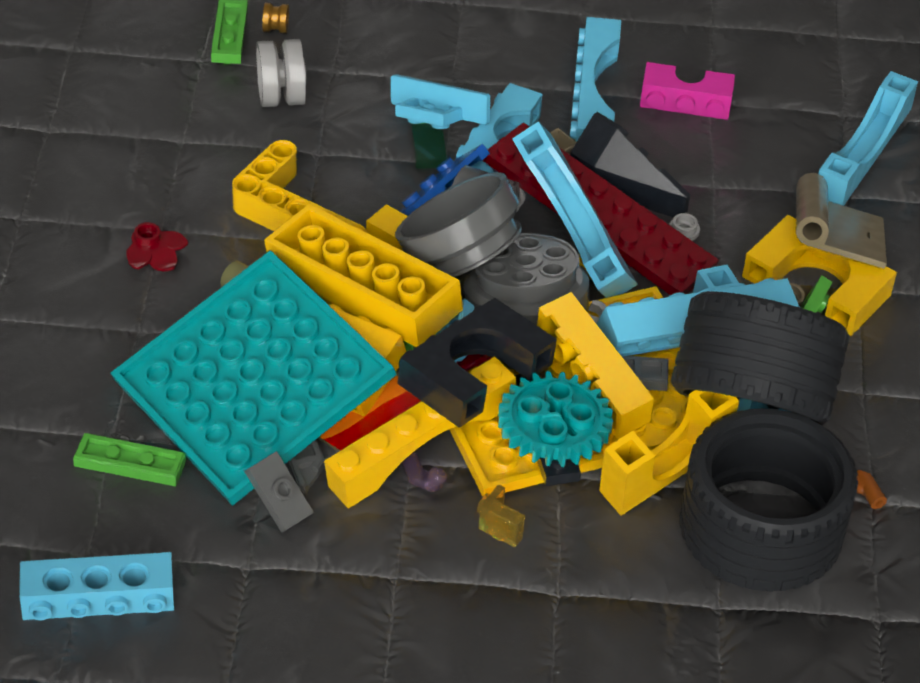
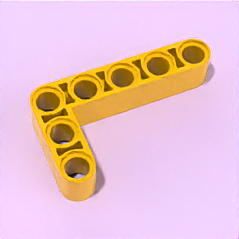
[232,140,367,233]

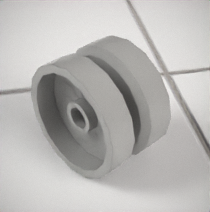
[256,39,306,107]

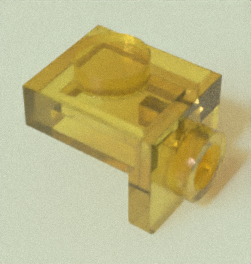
[477,484,525,547]

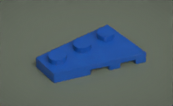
[400,144,490,216]

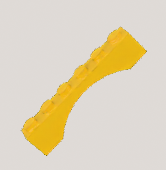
[324,357,516,509]

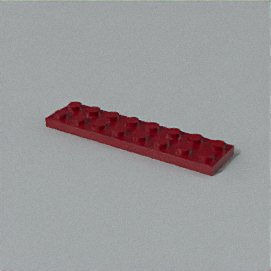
[482,122,719,295]

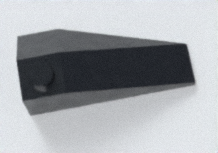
[570,112,690,218]

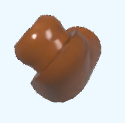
[857,470,887,509]

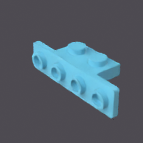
[391,74,490,129]

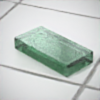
[411,123,447,169]

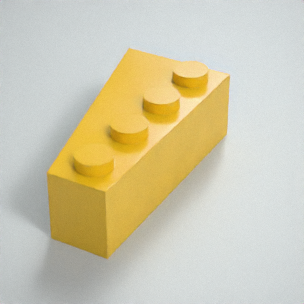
[537,292,654,439]

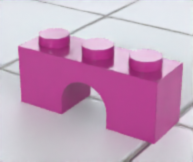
[640,62,735,120]

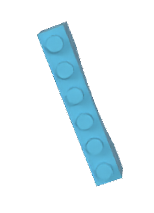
[570,17,621,142]
[818,71,918,206]
[512,121,638,298]

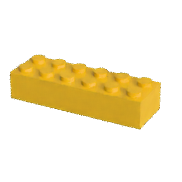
[264,204,463,347]

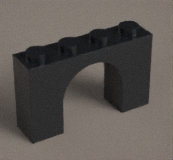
[397,298,557,428]

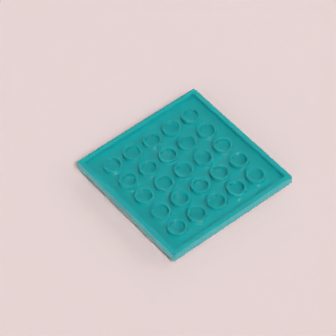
[111,250,397,506]

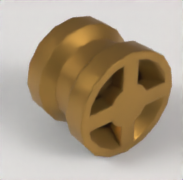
[262,2,289,33]

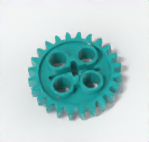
[498,371,613,467]

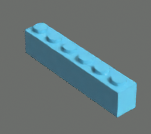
[597,278,799,357]

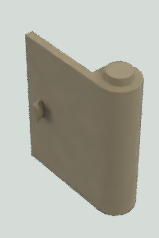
[796,173,887,269]

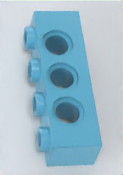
[20,552,174,620]

